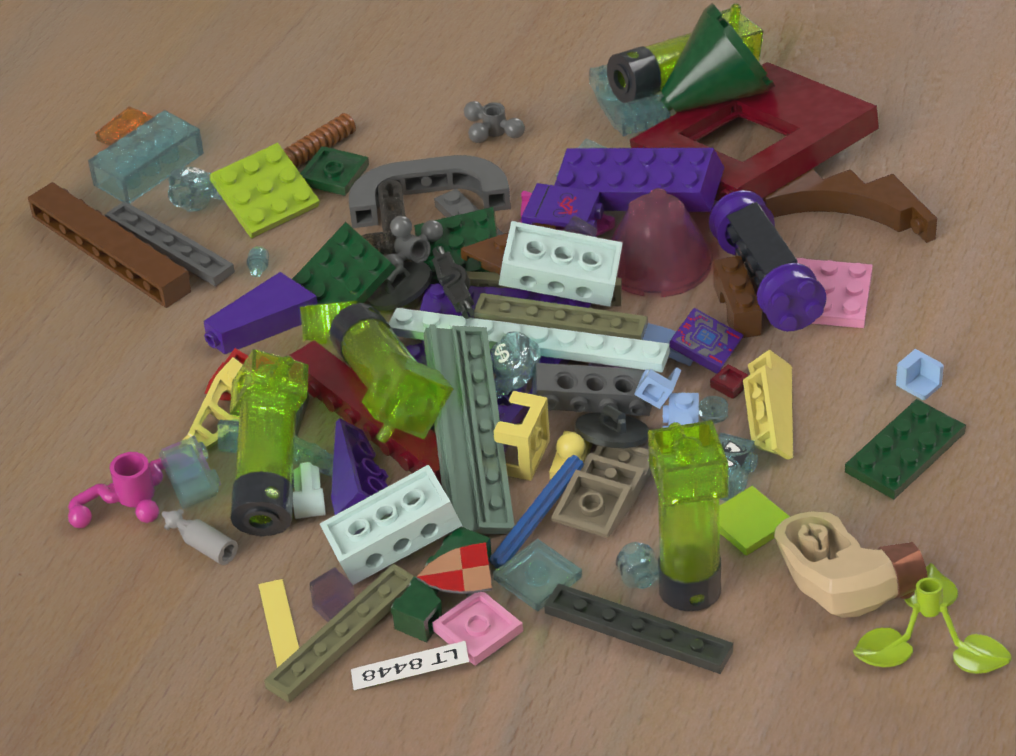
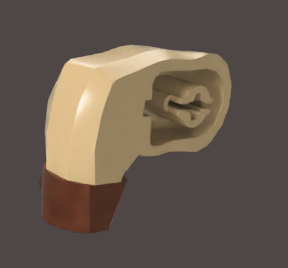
[774,511,927,618]

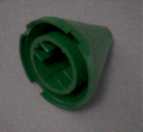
[660,3,775,113]

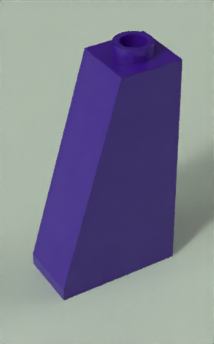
[203,272,320,354]

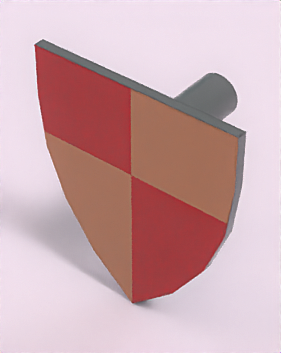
[416,542,492,598]

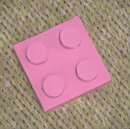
[432,592,523,666]

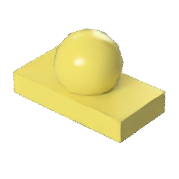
[549,431,593,479]

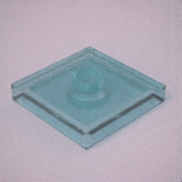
[493,538,582,611]

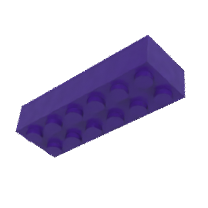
[554,148,724,212]

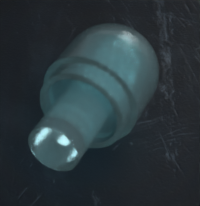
[247,246,269,277]

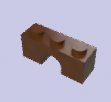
[713,256,762,338]

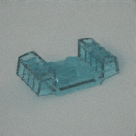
[589,56,671,137]

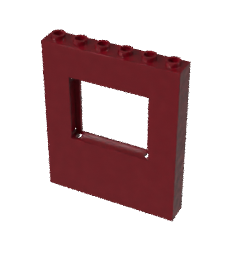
[630,62,879,201]

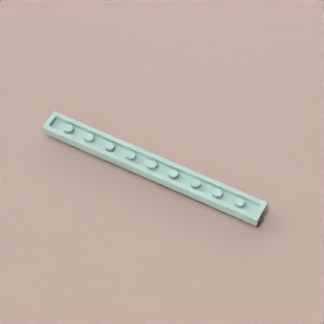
[389,308,670,372]

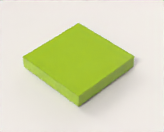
[706,486,790,556]

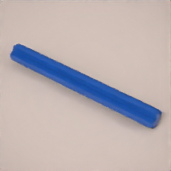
[490,455,584,570]

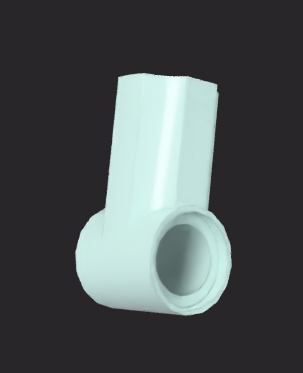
[293,462,326,519]

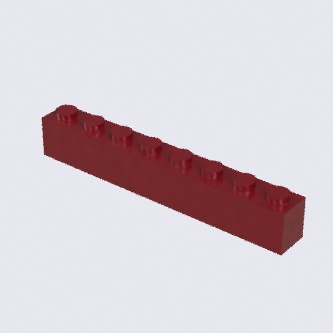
[287,340,442,486]

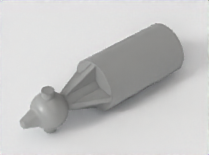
[162,509,238,565]

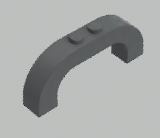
[349,155,511,228]

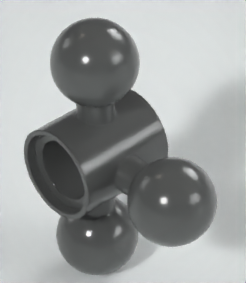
[464,101,525,143]
[385,216,443,267]

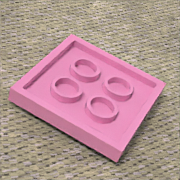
[796,258,872,328]

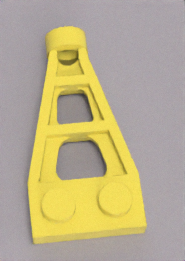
[177,357,279,459]

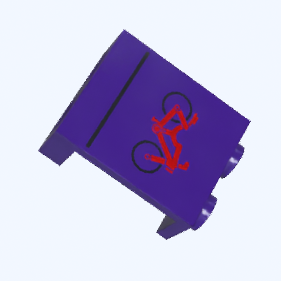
[522,183,604,237]

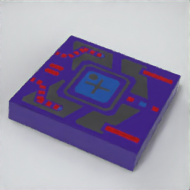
[669,308,743,374]

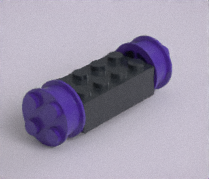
[709,190,826,332]

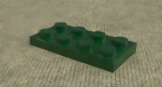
[845,399,966,500]

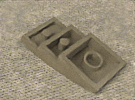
[551,445,658,538]

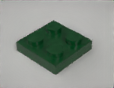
[300,146,369,196]

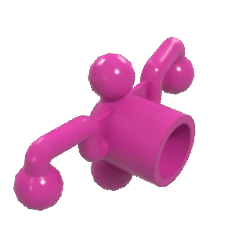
[68,452,202,528]

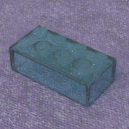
[88,110,204,204]

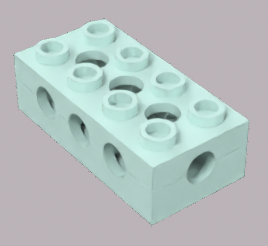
[499,221,623,307]
[320,465,462,586]

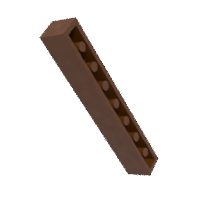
[28,182,191,308]

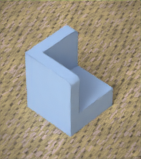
[896,349,944,400]
[634,367,681,409]

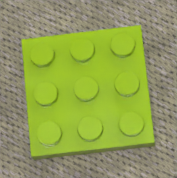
[209,143,320,239]

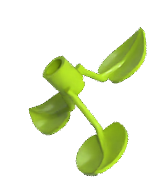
[853,563,1011,674]

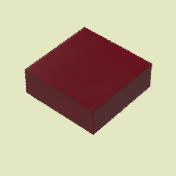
[710,364,749,399]

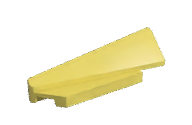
[743,350,793,459]

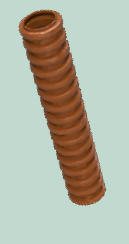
[284,113,356,168]

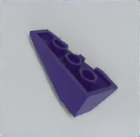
[331,418,389,515]

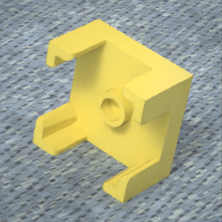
[493,391,550,481]

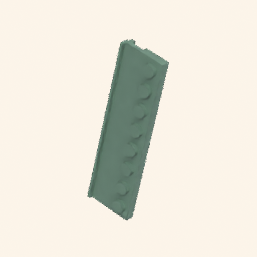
[424,324,515,535]

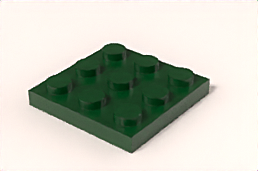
[414,207,498,284]
[292,222,396,322]

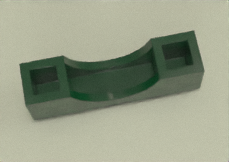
[391,527,492,643]

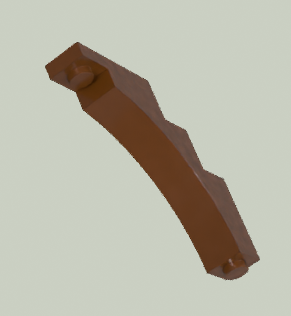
[762,168,937,243]

